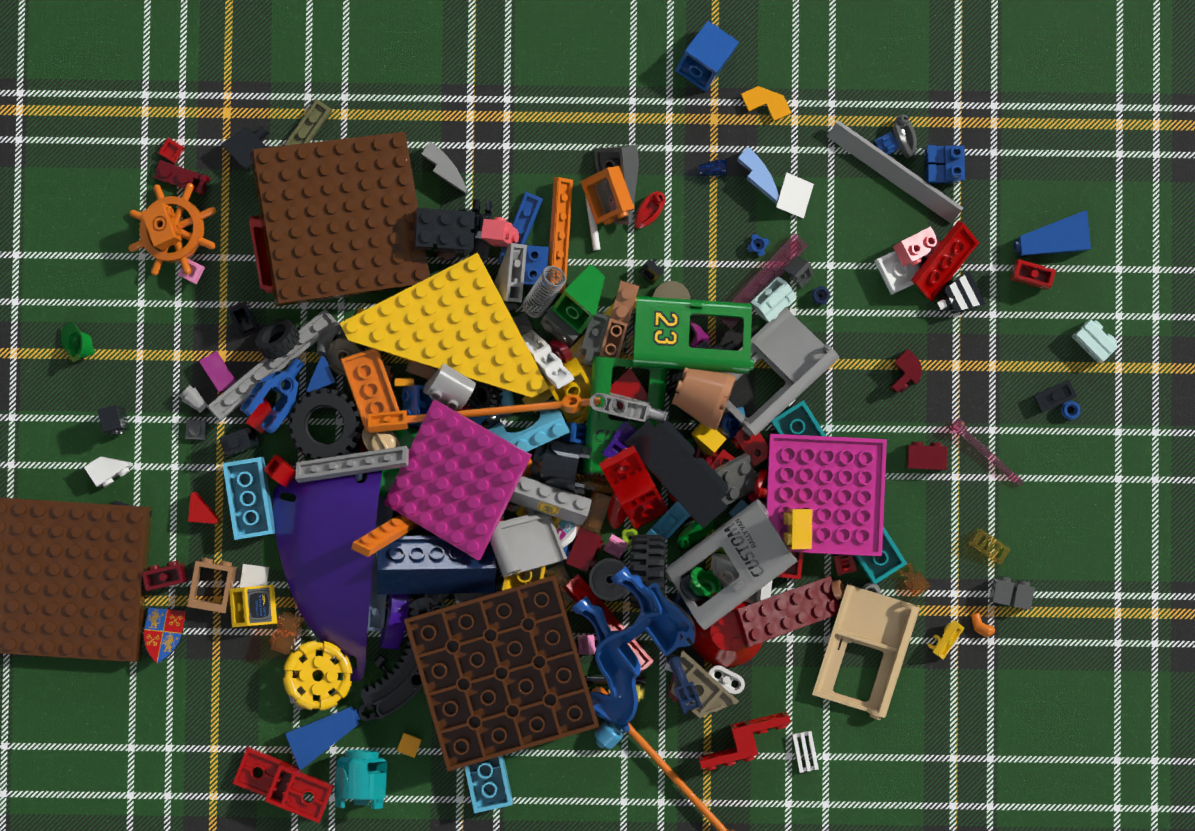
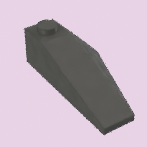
[594,145,639,224]

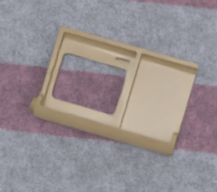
[812,584,920,720]

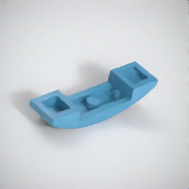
[645,501,691,541]

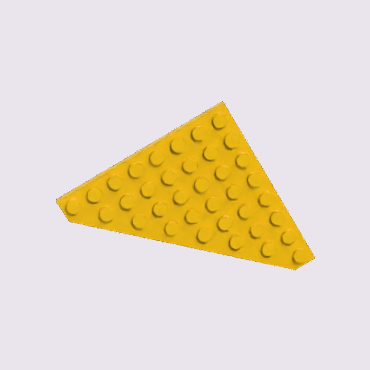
[340,253,549,398]

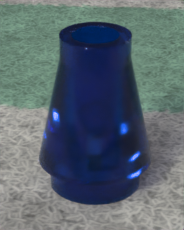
[699,158,727,177]

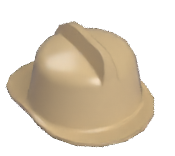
[362,428,400,451]

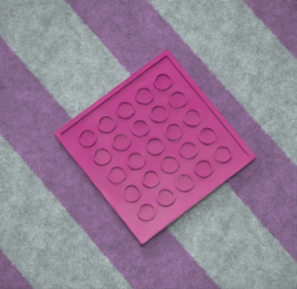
[383,400,532,560]
[766,434,887,556]

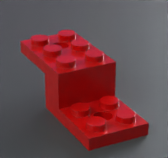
[599,445,668,530]
[698,711,791,771]
[232,747,334,823]

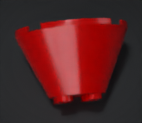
[691,601,763,667]

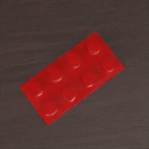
[911,220,979,302]

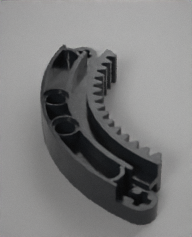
[358,594,445,721]

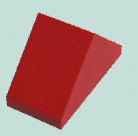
[188,492,221,524]

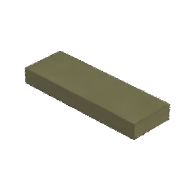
[284,99,333,146]

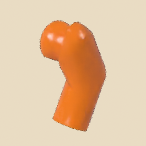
[970,612,995,637]

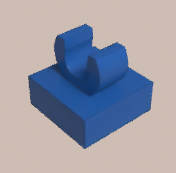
[874,132,900,155]

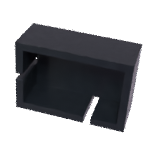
[412,208,475,254]

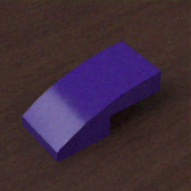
[602,421,637,458]

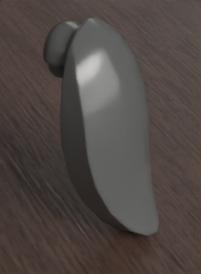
[893,114,917,158]

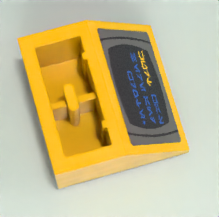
[229,585,277,627]

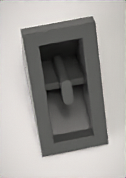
[783,255,814,289]

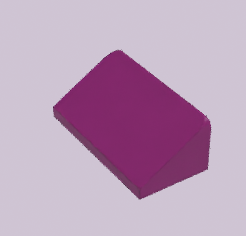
[199,351,237,394]

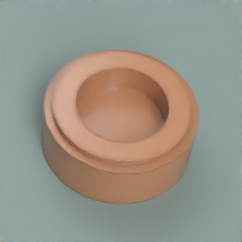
[832,580,845,600]

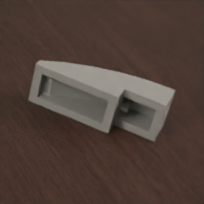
[421,142,468,195]

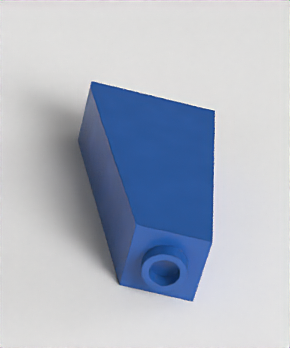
[1014,211,1091,257]
[285,706,360,770]

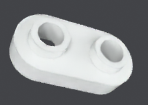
[708,665,745,694]

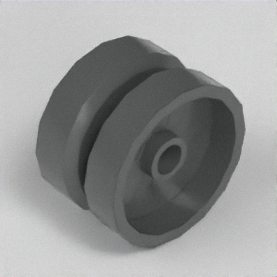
[589,558,630,601]

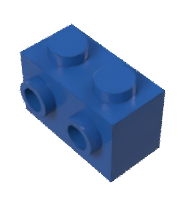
[523,245,549,287]
[402,385,432,427]

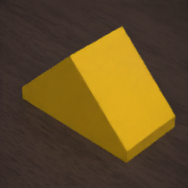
[691,423,726,457]

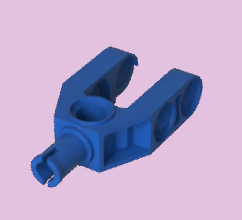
[240,358,304,434]

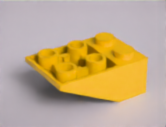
[783,509,812,549]

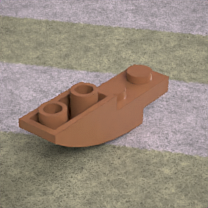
[599,281,639,358]

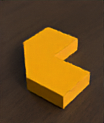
[741,86,791,122]

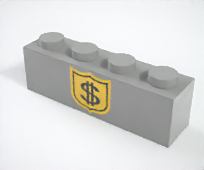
[509,476,592,526]

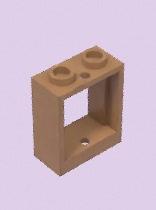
[187,557,237,613]

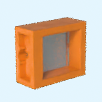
[580,166,635,225]

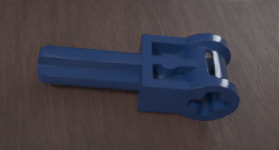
[668,656,703,715]

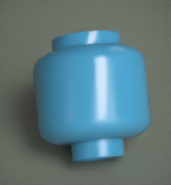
[594,720,623,749]

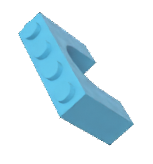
[487,398,570,452]

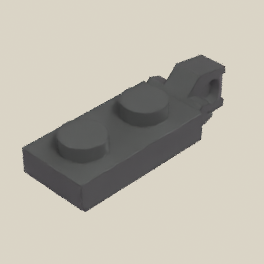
[581,313,610,367]

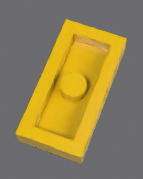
[928,620,964,660]

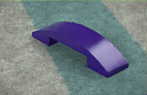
[380,594,410,649]

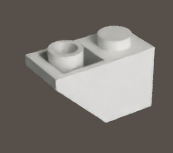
[84,457,133,488]

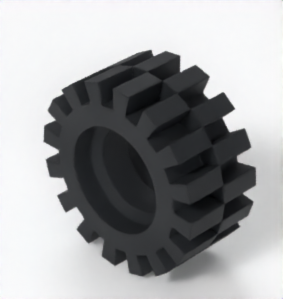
[467,380,503,409]

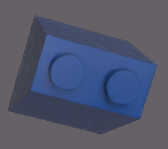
[675,21,739,92]

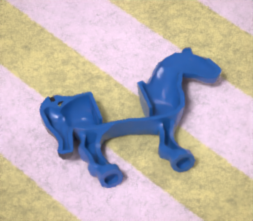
[571,566,696,733]

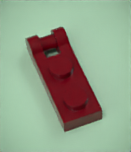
[153,160,210,196]

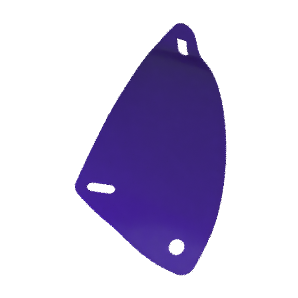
[273,470,383,681]

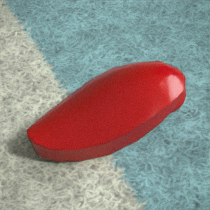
[634,191,666,229]
[754,468,768,499]
[608,492,627,529]

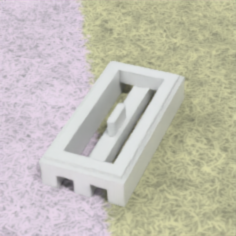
[792,731,819,773]

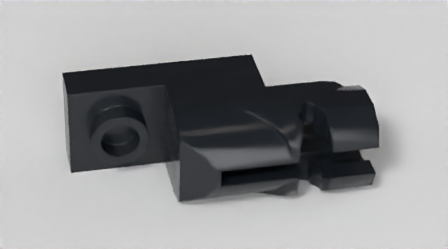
[469,199,493,261]

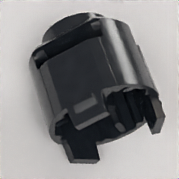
[532,440,592,495]

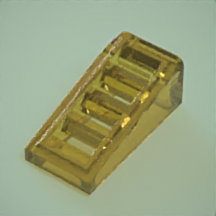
[968,528,1011,565]

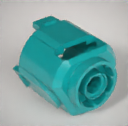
[334,750,387,809]

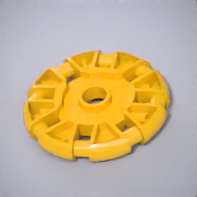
[283,640,352,711]

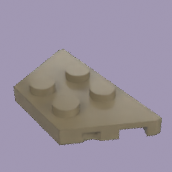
[670,651,739,718]

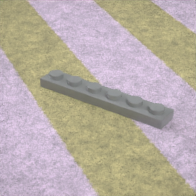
[295,446,409,483]

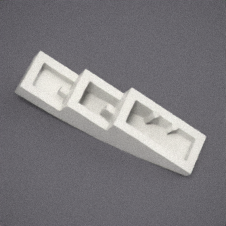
[522,330,574,389]

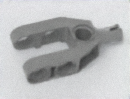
[590,392,668,422]

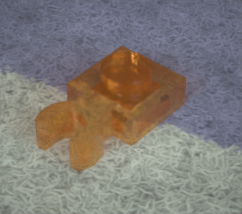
[898,562,931,598]

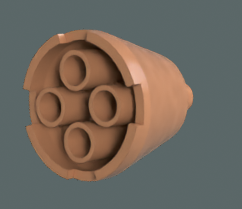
[672,367,736,430]

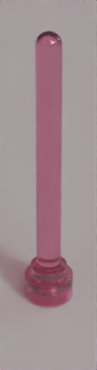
[949,418,1023,486]

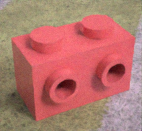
[481,217,519,248]
[893,227,939,267]

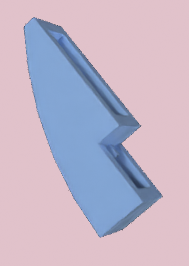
[737,147,779,203]

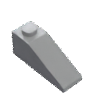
[495,243,527,303]

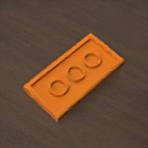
[341,348,400,432]

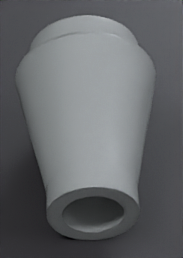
[179,385,208,413]

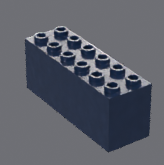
[377,536,496,595]

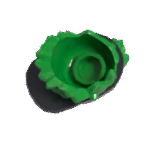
[680,567,724,603]

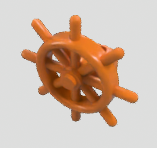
[128,183,216,276]

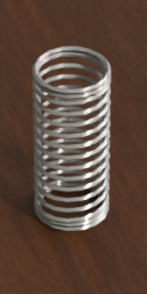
[522,266,566,318]

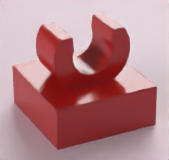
[833,554,857,575]

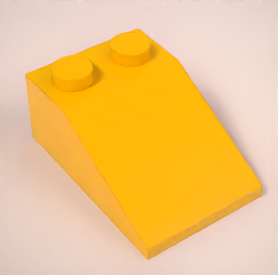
[543,357,590,424]

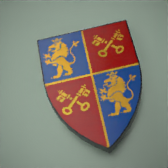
[144,607,187,664]

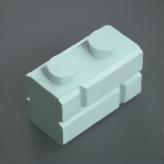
[750,277,797,322]
[1072,320,1118,364]

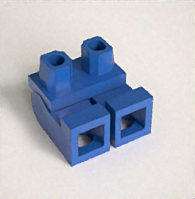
[925,145,965,184]

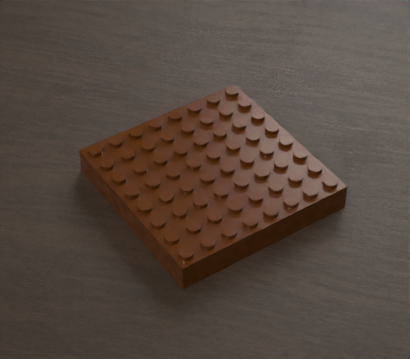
[250,132,430,307]
[0,497,152,662]
[404,575,599,771]

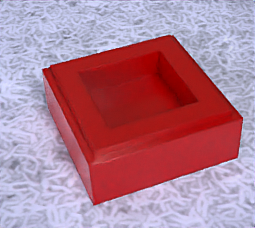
[158,138,185,164]

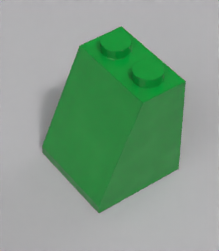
[551,264,605,334]

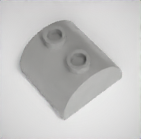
[423,363,476,411]

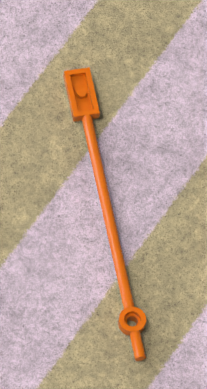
[368,394,601,433]
[589,686,734,831]

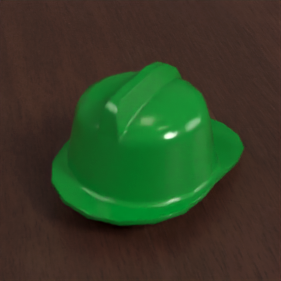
[61,322,95,362]

